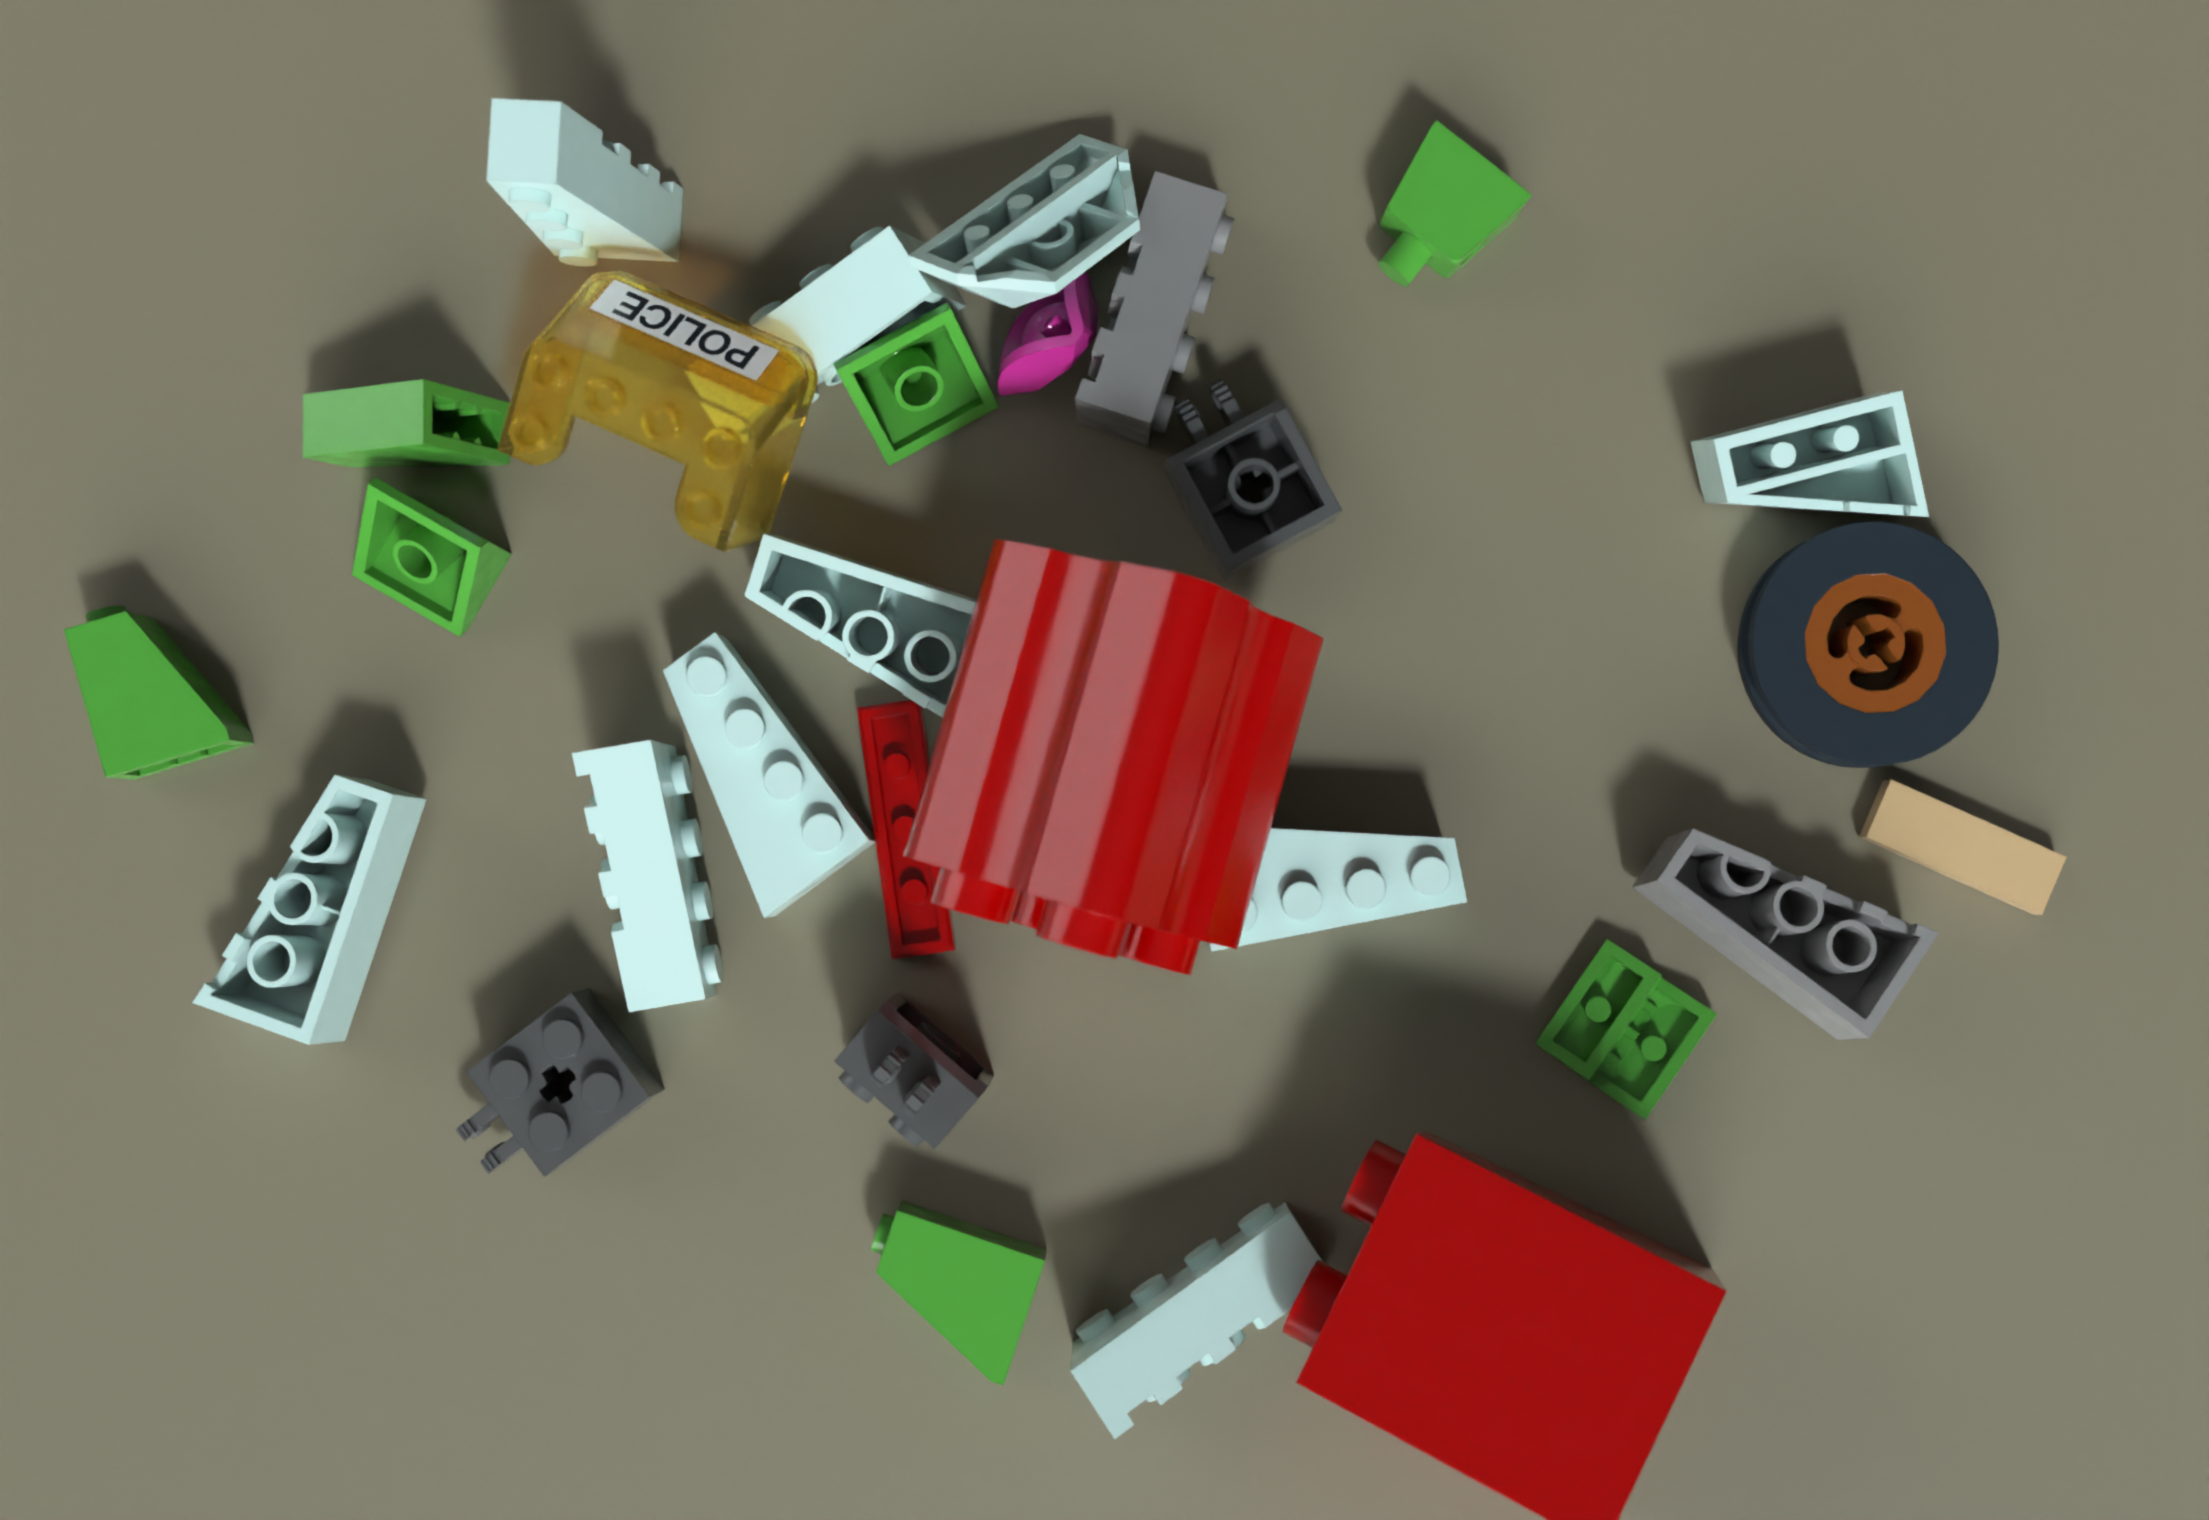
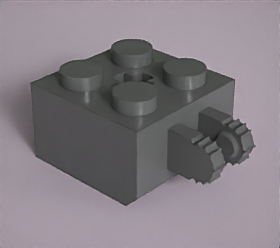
[1164,379,1342,581]
[456,988,664,1177]
[834,993,994,1149]

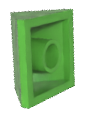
[833,303,999,466]
[352,477,512,637]

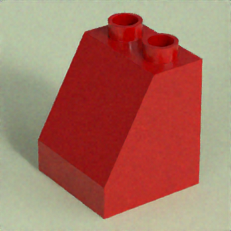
[1282,1131,1727,1520]

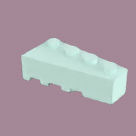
[486,98,683,266]
[685,225,966,443]
[744,534,977,718]
[572,740,723,1012]
[192,774,427,1045]
[1070,1202,1324,1439]

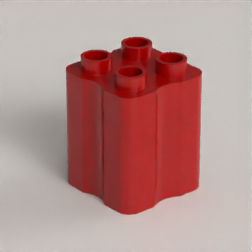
[903,539,1324,975]

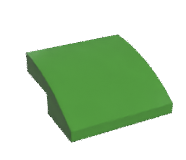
[1535,939,1717,1121]

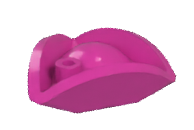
[997,272,1099,396]

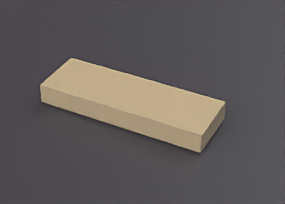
[1859,779,2067,915]

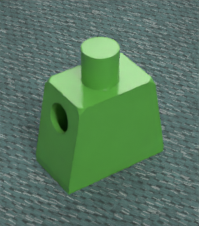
[1378,120,1532,287]

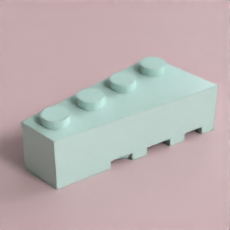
[663,632,875,918]
[1206,828,1467,952]

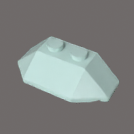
[908,134,1140,308]

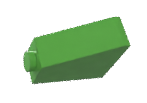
[302,379,510,467]
[64,606,254,780]
[871,1201,1047,1386]

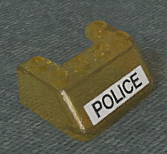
[498,271,818,552]

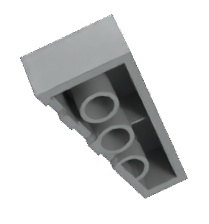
[1075,171,1235,447]
[1632,828,1939,1040]

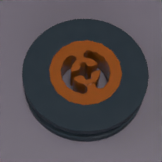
[1737,521,1999,768]

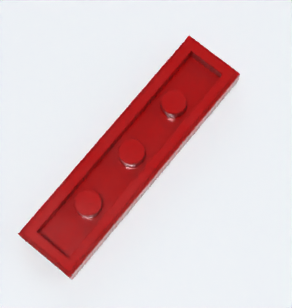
[857,700,957,959]

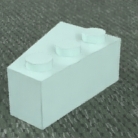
[1690,390,1929,517]

